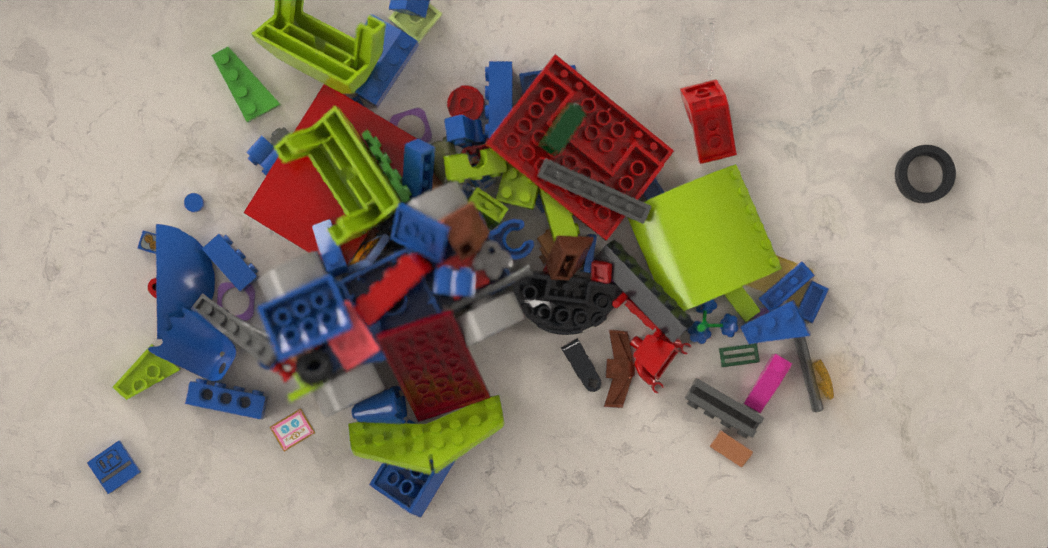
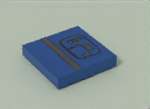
[87,440,141,494]

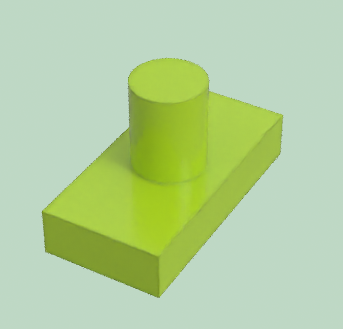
[287,373,329,402]

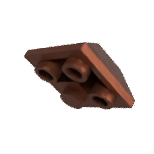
[438,201,490,261]

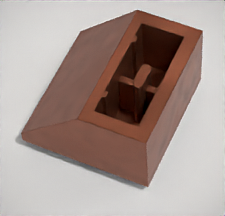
[545,235,594,280]

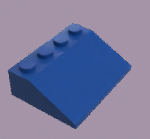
[354,14,419,108]
[257,274,353,362]
[369,419,456,518]

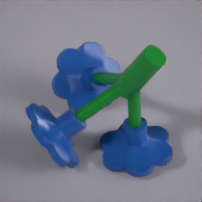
[687,299,739,344]

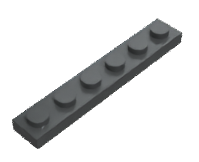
[537,158,651,224]
[191,293,278,368]

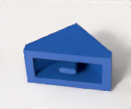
[388,0,430,18]

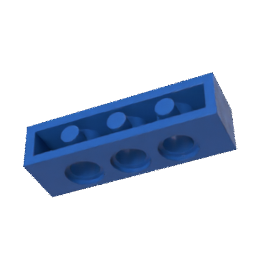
[185,378,268,420]

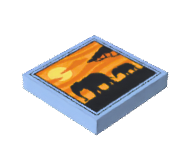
[347,233,390,274]

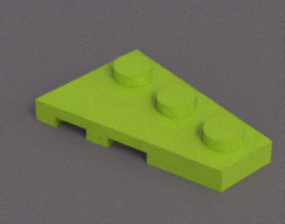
[112,344,181,400]

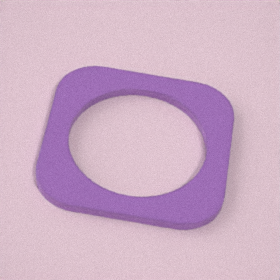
[390,108,432,143]
[217,282,255,321]

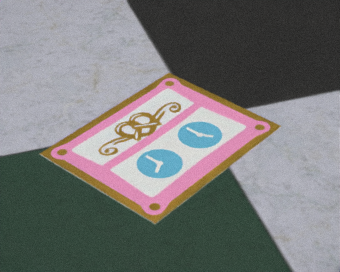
[270,408,315,452]

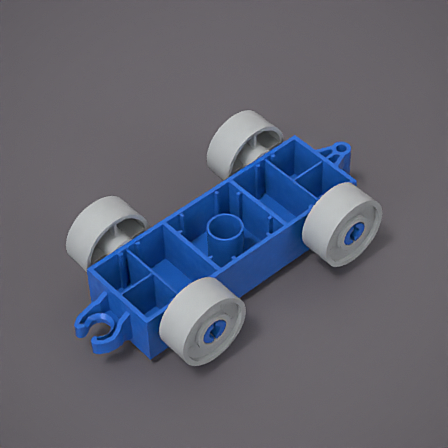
[257,181,535,418]

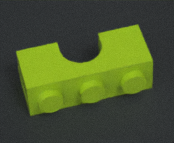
[443,148,507,183]

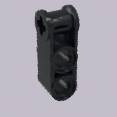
[561,338,602,392]

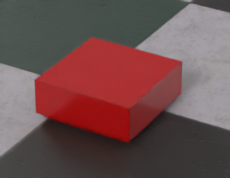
[591,260,612,284]

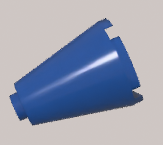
[352,386,407,424]

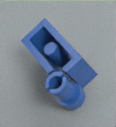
[444,115,486,149]

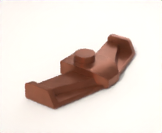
[604,330,635,408]

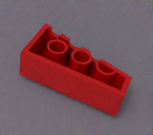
[353,252,435,326]

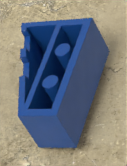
[740,300,811,344]

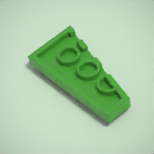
[211,47,281,123]
[361,130,412,205]

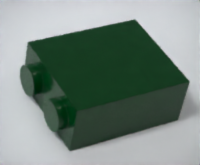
[538,103,587,157]

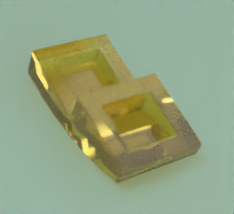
[812,359,834,400]

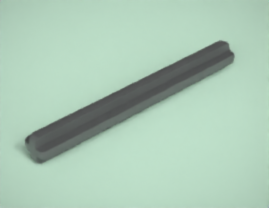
[794,337,824,413]

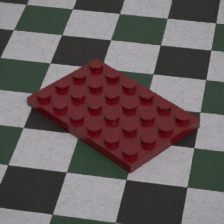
[376,309,491,422]

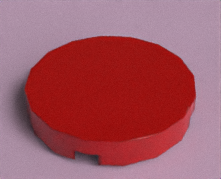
[447,85,485,120]

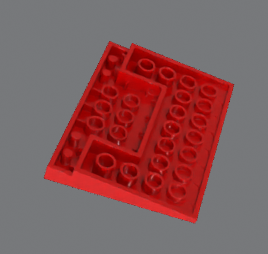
[485,54,674,241]
[243,84,417,265]

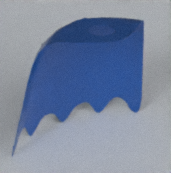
[148,307,236,381]

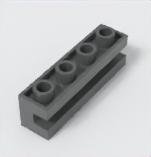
[685,378,764,439]

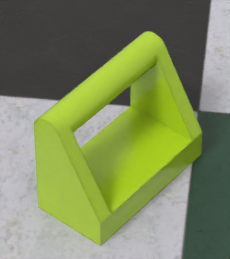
[467,187,509,231]

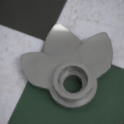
[473,241,513,280]

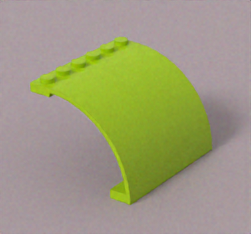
[627,164,782,311]

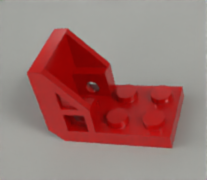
[680,79,737,164]

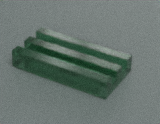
[718,343,760,368]

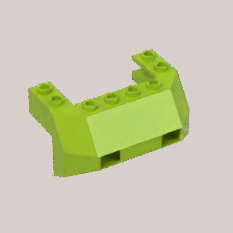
[251,0,386,94]
[274,106,402,246]

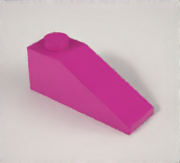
[743,354,792,413]

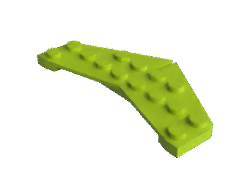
[348,395,504,474]

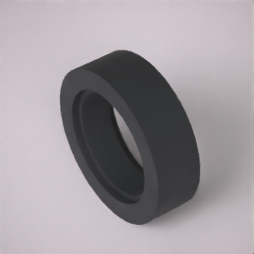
[895,145,956,203]

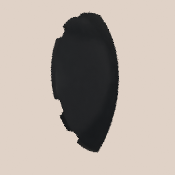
[513,271,623,335]

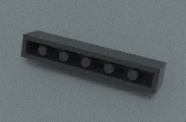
[593,239,695,343]

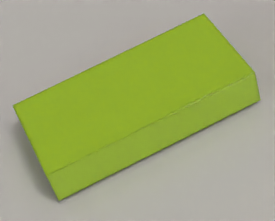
[723,287,761,323]

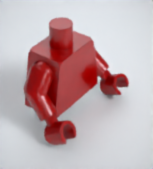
[630,333,691,393]

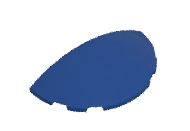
[156,224,215,339]

